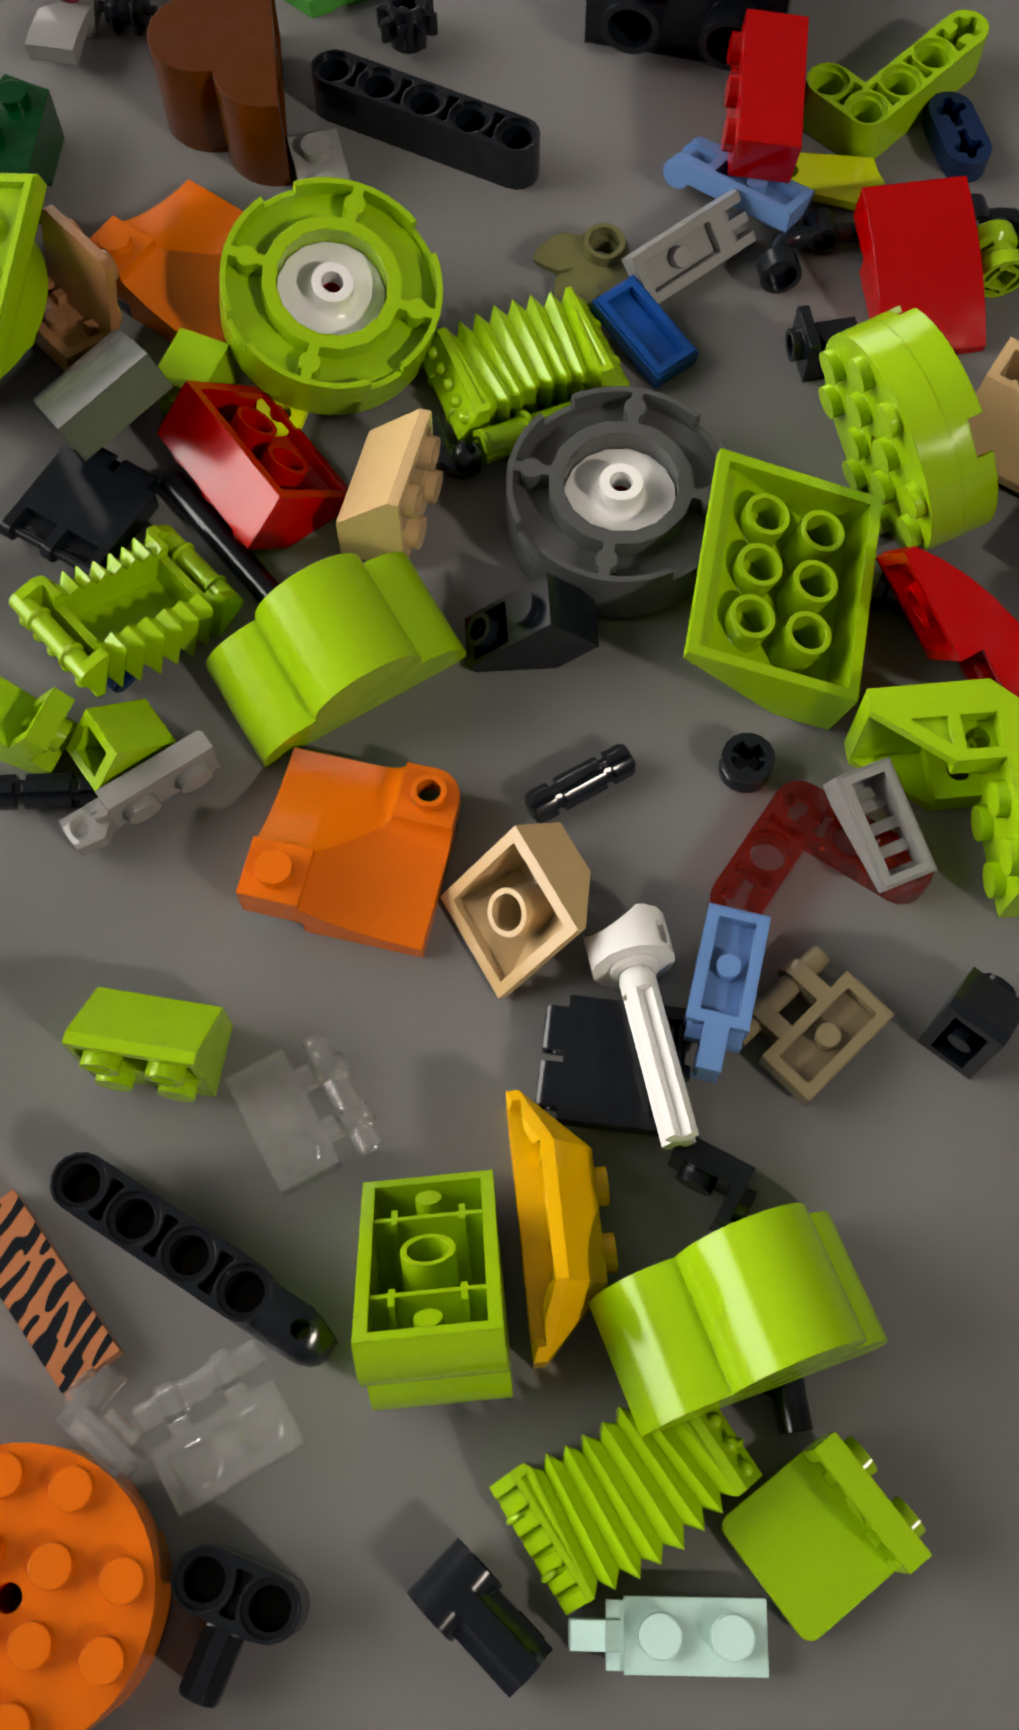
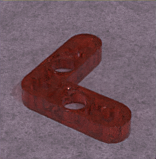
[707,781,934,915]

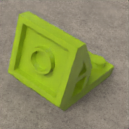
[844,678,1019,918]

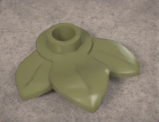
[532,223,629,307]

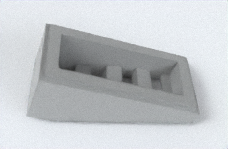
[822,757,938,893]

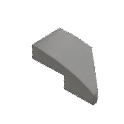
[24,0,102,65]

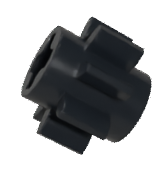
[376,0,438,54]

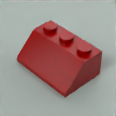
[157,380,349,549]

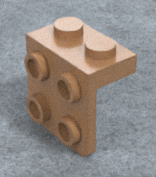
[35,204,122,371]

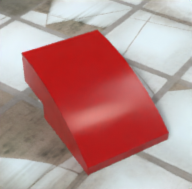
[853,175,986,355]
[876,546,1019,697]

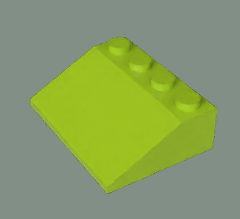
[683,448,883,730]

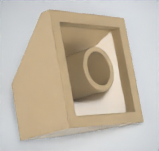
[440,822,591,999]

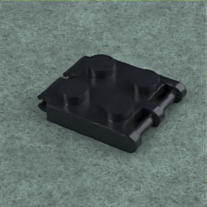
[0,445,160,575]
[535,995,691,1137]

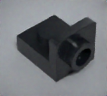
[785,305,857,383]
[667,1137,758,1232]

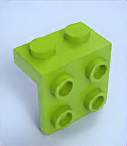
[721,1431,932,1641]

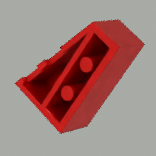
[721,8,809,183]

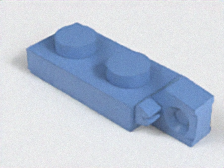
[683,902,771,1084]

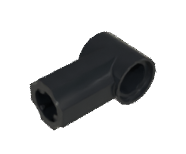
[407,1538,553,1698]

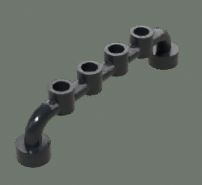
[756,193,1019,294]

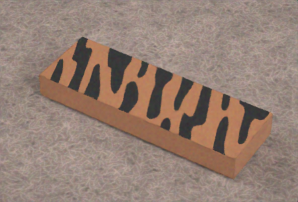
[0,1189,125,1395]

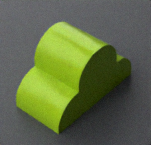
[206,552,467,768]
[351,1169,514,1411]
[588,1203,889,1438]

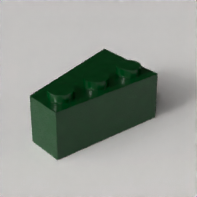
[0,74,65,224]

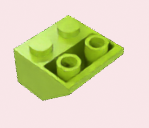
[62,987,233,1102]

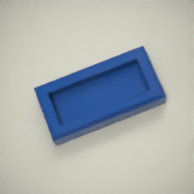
[590,275,699,389]

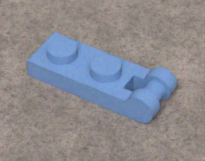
[663,137,815,233]

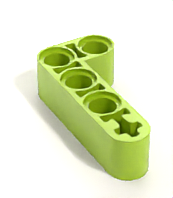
[803,9,990,159]

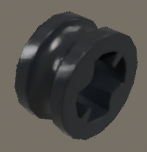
[719,733,775,793]

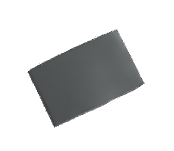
[31,328,173,461]

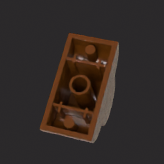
[147,0,291,186]

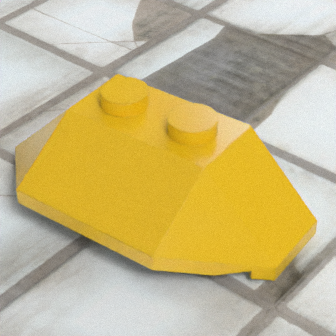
[506,1090,618,1369]

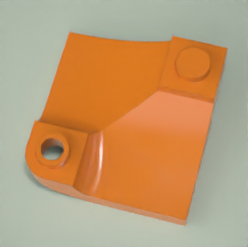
[89,179,243,343]
[236,747,460,958]

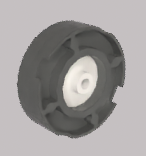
[506,386,729,618]

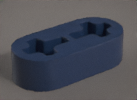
[923,91,992,183]

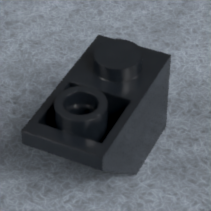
[465,572,599,672]

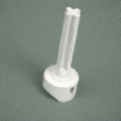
[583,903,699,1150]

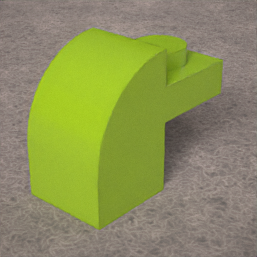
[0,676,78,774]

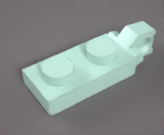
[568,1595,769,1678]

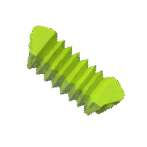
[422,286,630,446]
[8,525,244,698]
[489,1406,763,1615]

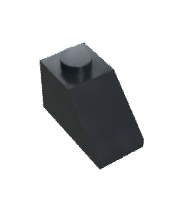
[917,967,1019,1079]

